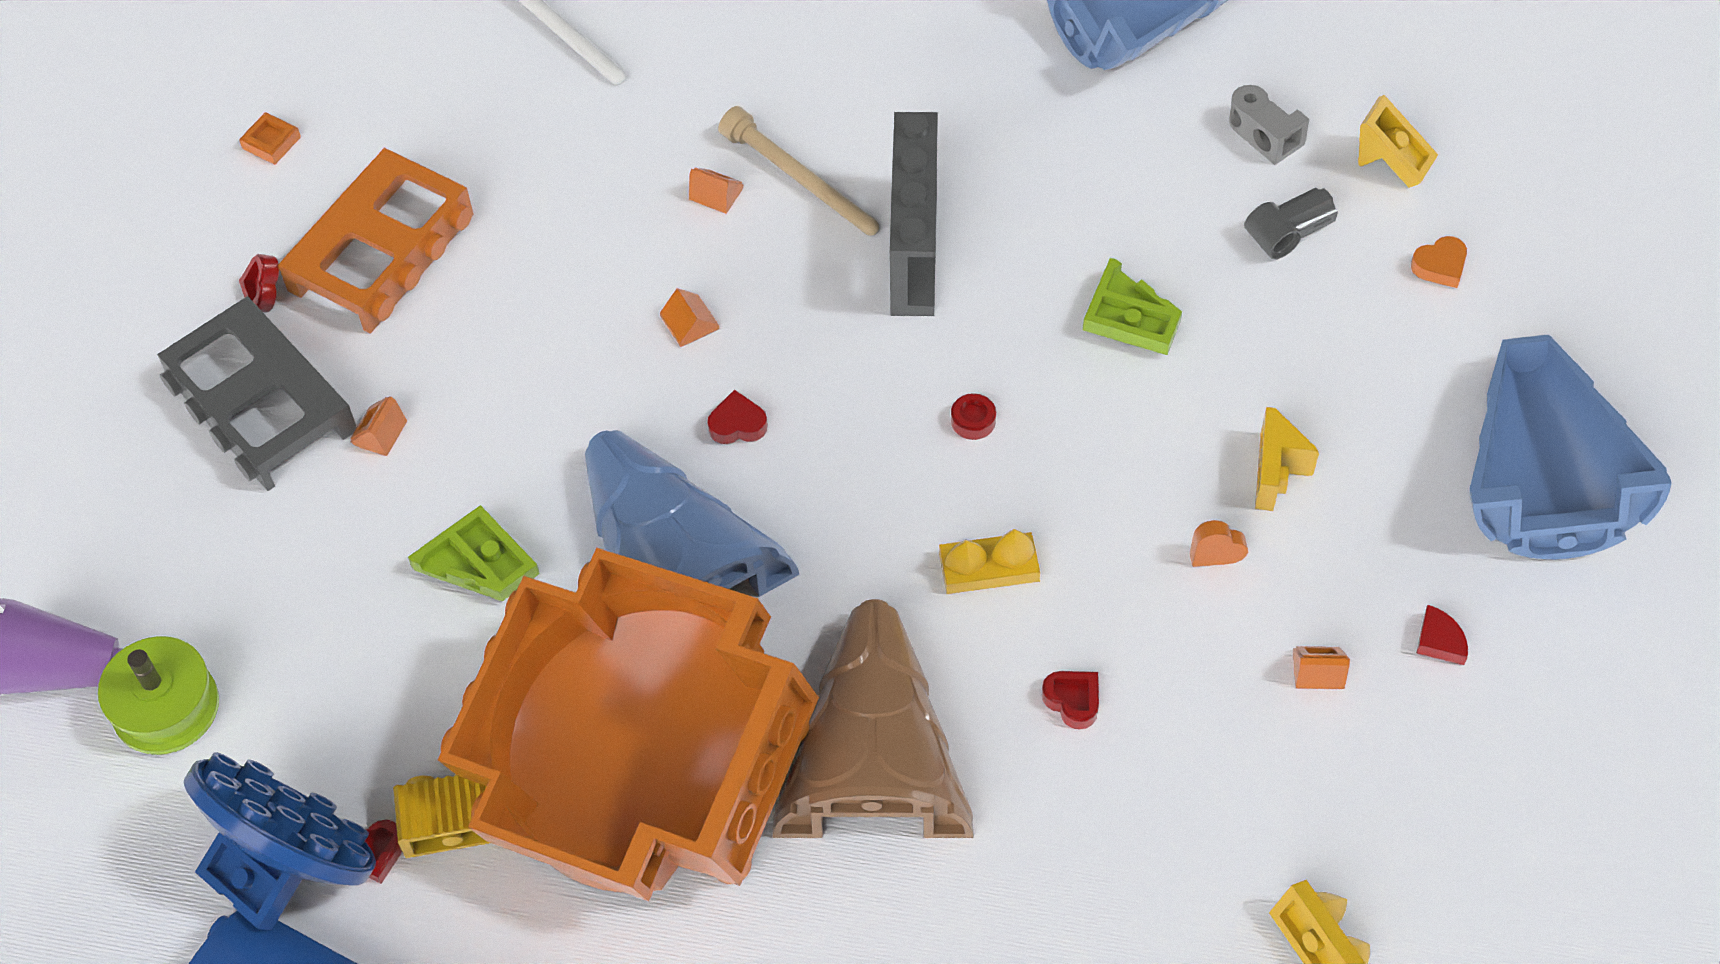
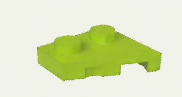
[408,505,540,601]

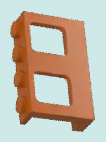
[278,147,474,334]

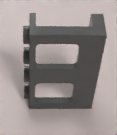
[889,112,938,316]
[157,296,357,491]

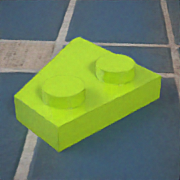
[1082,257,1182,355]

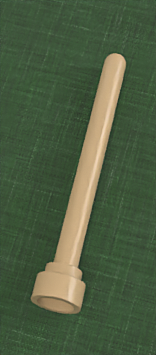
[718,106,879,236]

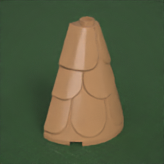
[773,599,974,838]

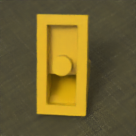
[1358,95,1438,188]
[1255,407,1319,511]

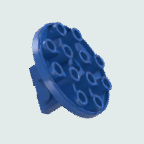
[183,752,376,931]

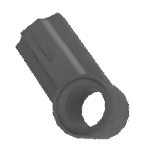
[1244,187,1338,260]

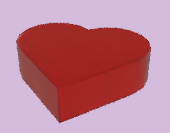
[239,254,279,313]
[707,389,768,444]
[1041,671,1099,730]
[365,819,402,884]

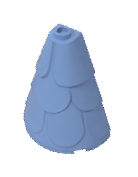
[1047,0,1228,70]
[1469,334,1672,560]
[585,430,799,597]

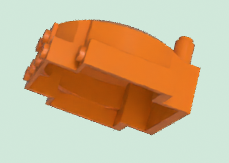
[437,547,819,902]

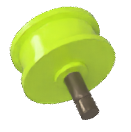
[98,636,219,755]

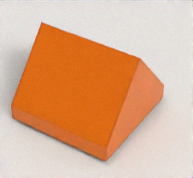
[689,167,744,214]
[660,288,720,347]
[350,396,407,456]
[1293,646,1350,689]

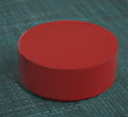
[951,393,997,440]

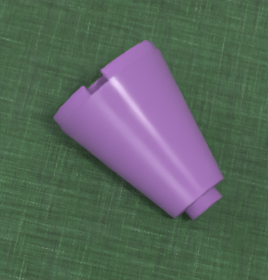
[0,598,123,695]

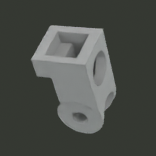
[1229,84,1309,165]

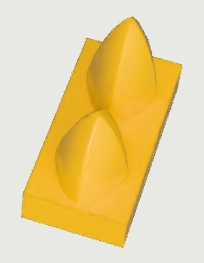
[939,529,1040,594]
[1269,879,1370,964]

